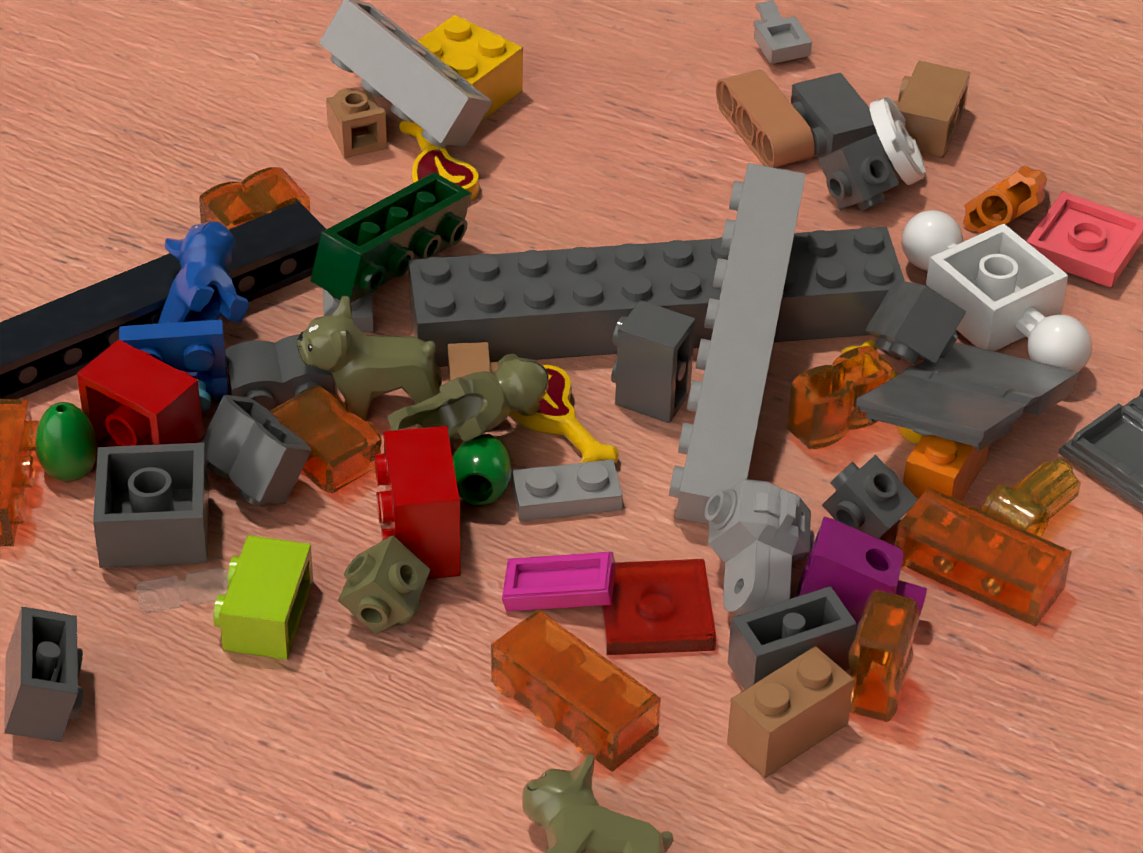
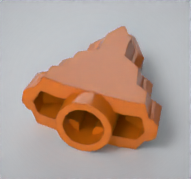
[963,165,1047,234]

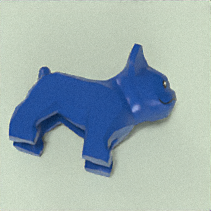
[158,221,249,376]

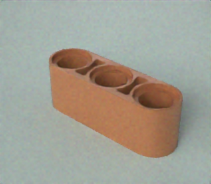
[716,70,815,168]

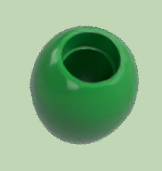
[35,402,98,482]
[453,434,512,506]

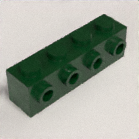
[311,172,472,303]

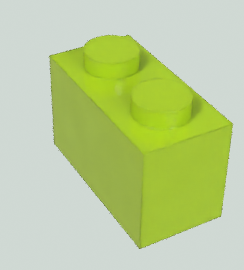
[213,535,313,660]

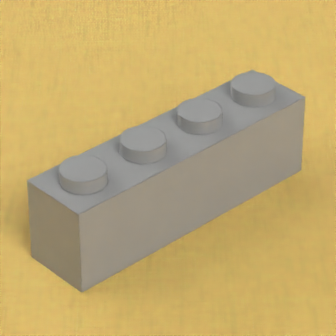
[319,0,493,148]

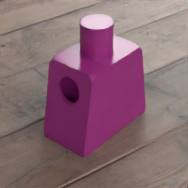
[796,516,927,637]

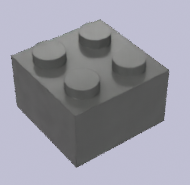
[93,443,209,568]

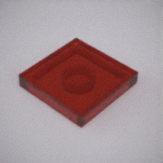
[601,559,716,655]

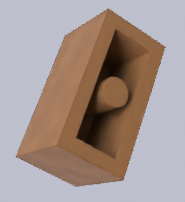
[893,61,970,158]
[727,646,854,778]

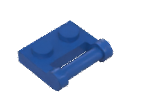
[119,319,229,400]

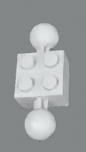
[902,210,1092,372]

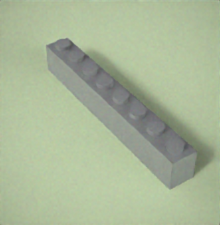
[669,163,806,525]

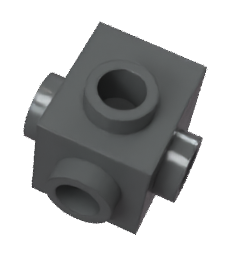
[818,133,899,211]
[822,454,919,539]

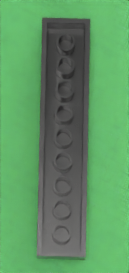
[408,227,905,367]

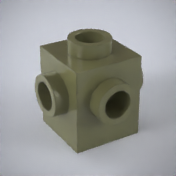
[338,535,430,634]

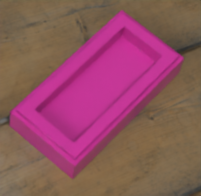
[502,552,616,611]

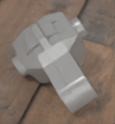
[705,479,815,615]

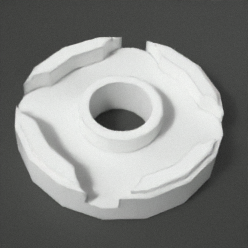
[870,96,926,185]

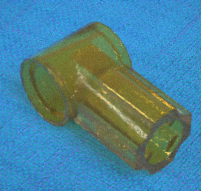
[979,458,1081,550]

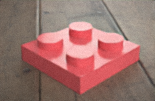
[1026,191,1143,288]

